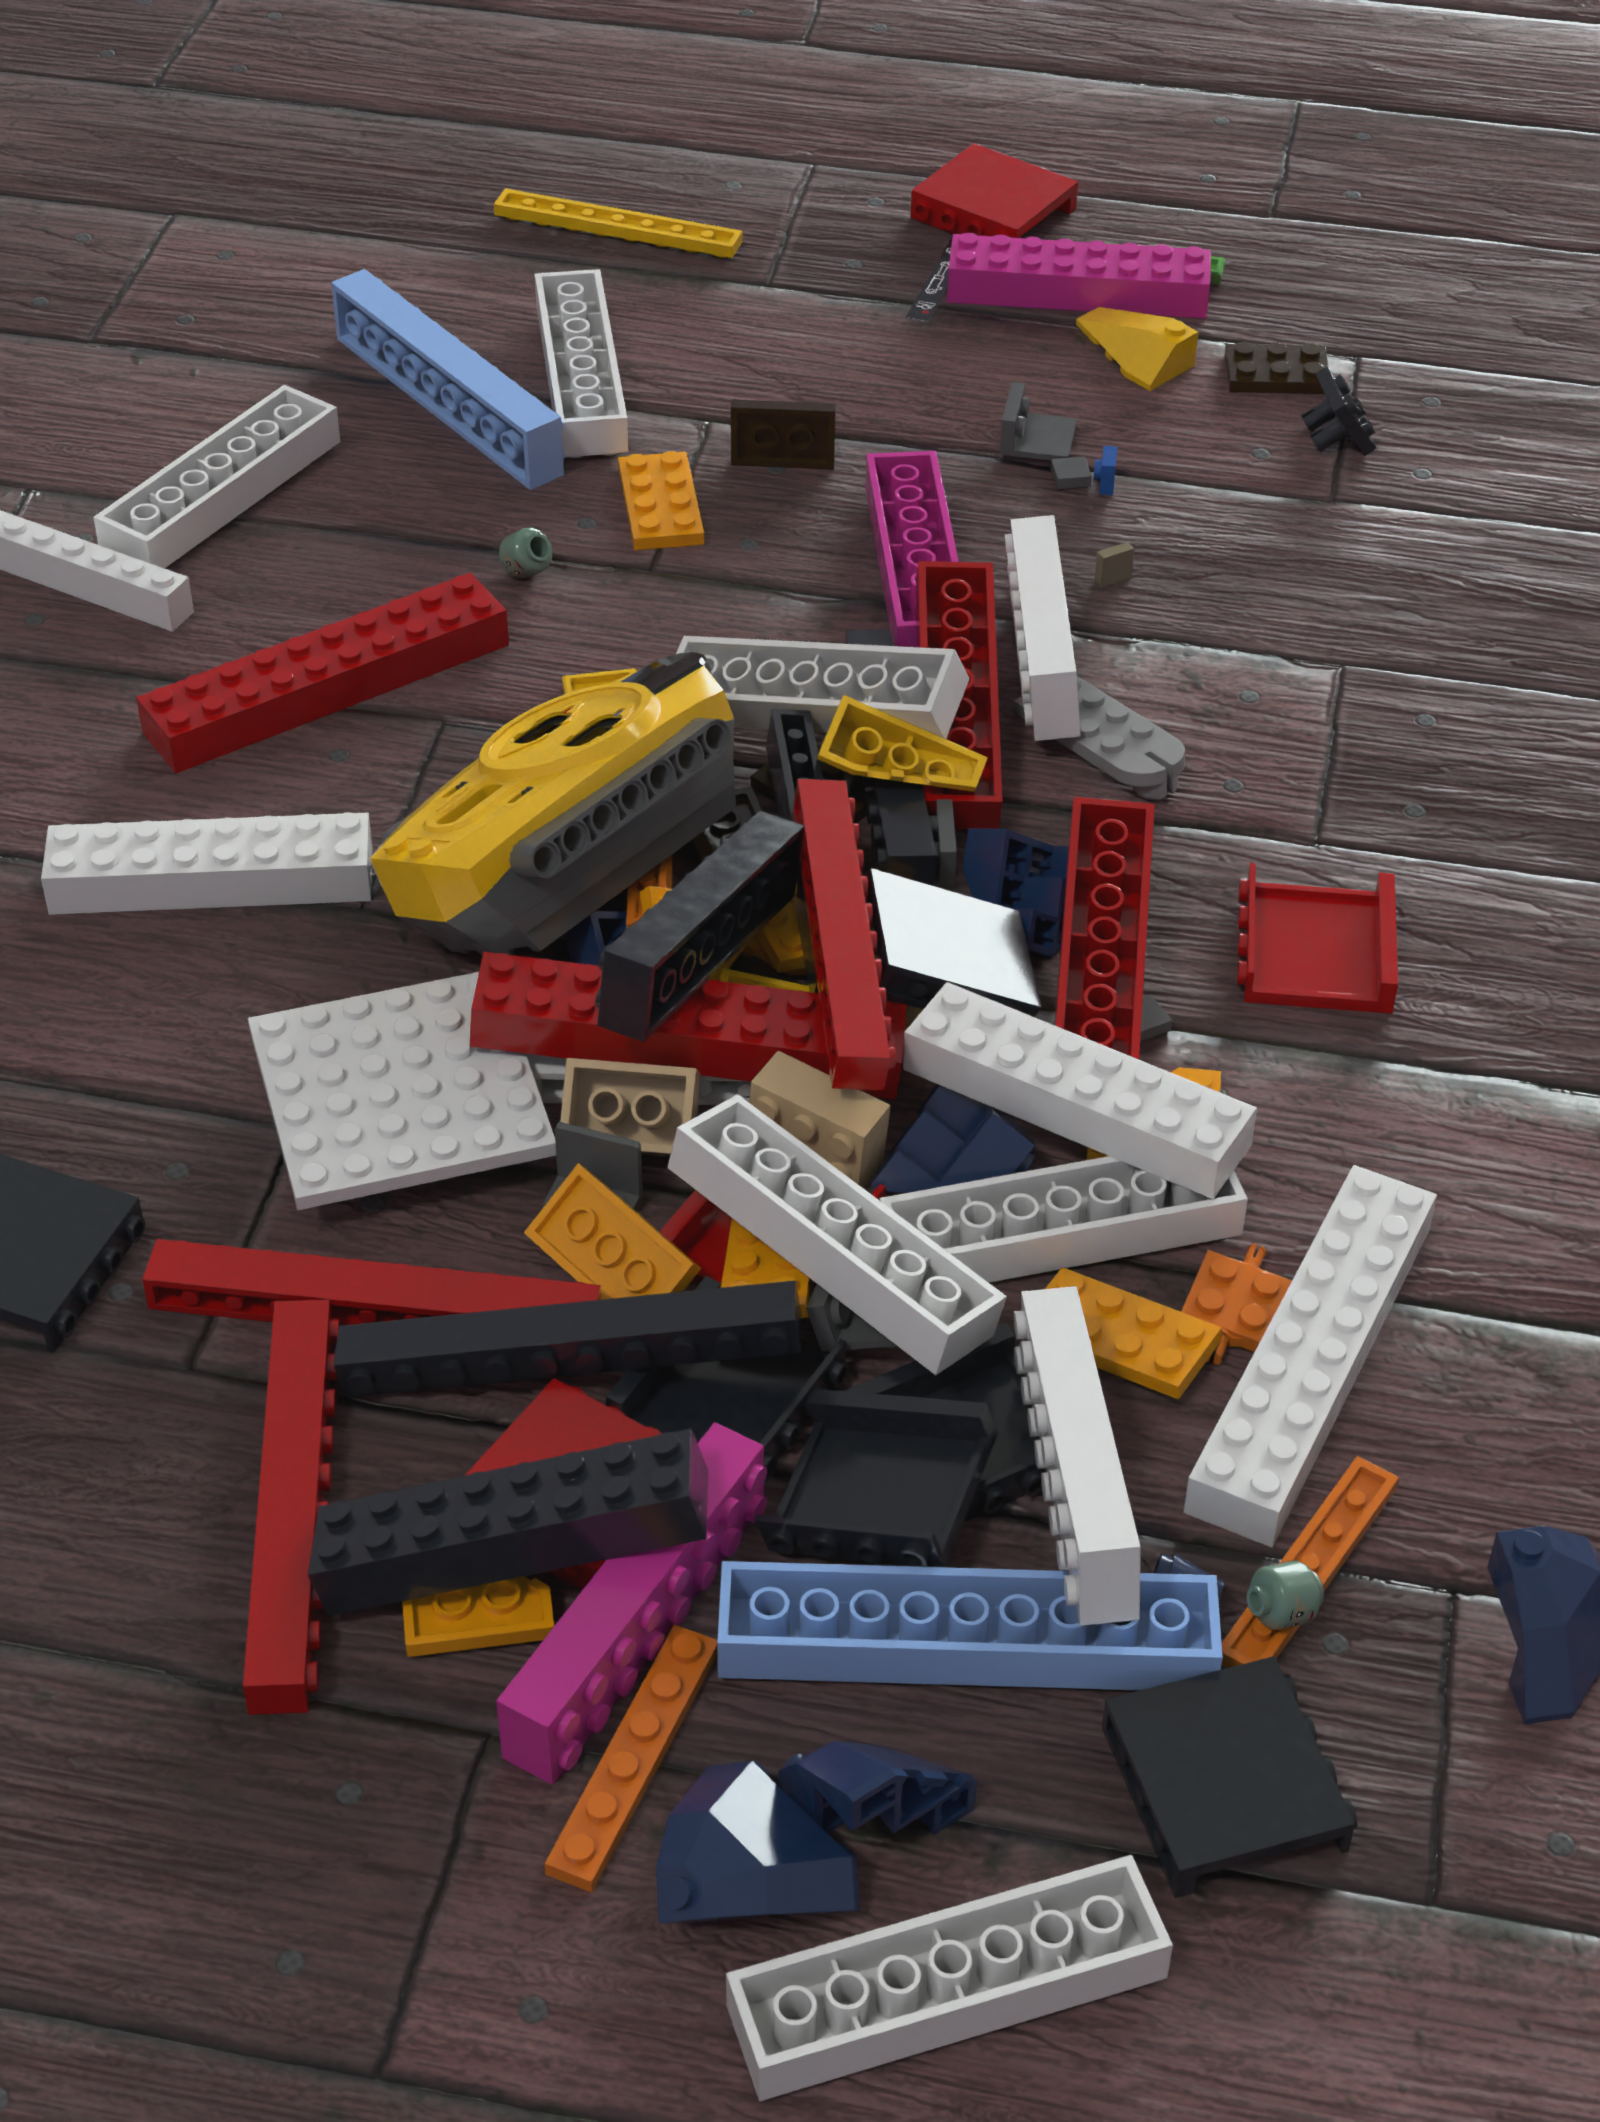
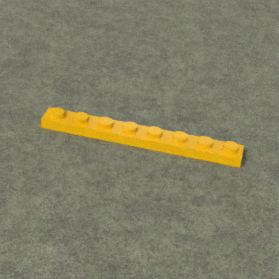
[494,188,743,258]

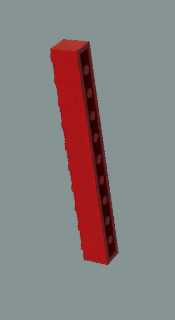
[793,779,896,1090]
[142,1239,601,1325]
[243,1299,341,1715]

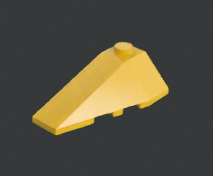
[1076,307,1198,391]
[817,695,988,792]

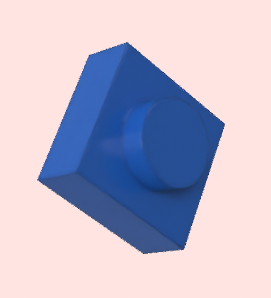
[1094,446,1117,495]

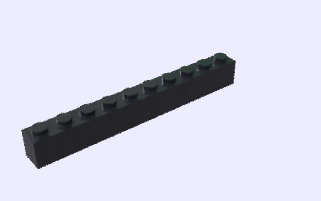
[845,629,937,886]
[766,709,824,993]
[333,1280,802,1397]

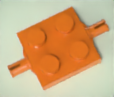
[1181,1244,1292,1365]

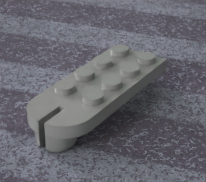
[1014,676,1185,800]

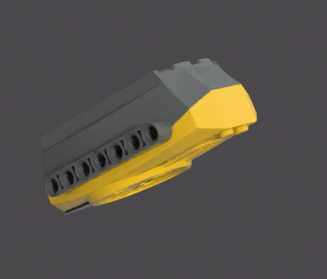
[369,652,736,956]

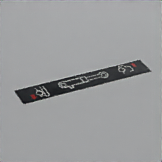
[906,236,953,322]

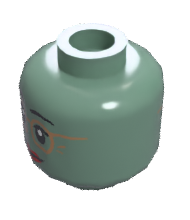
[499,527,553,579]
[1247,1560,1324,1630]

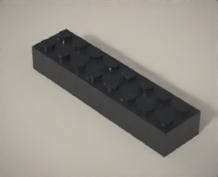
[595,811,804,1042]
[307,1428,708,1616]

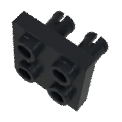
[1301,366,1377,456]

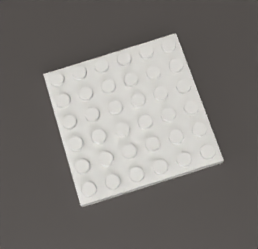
[248,972,556,1210]

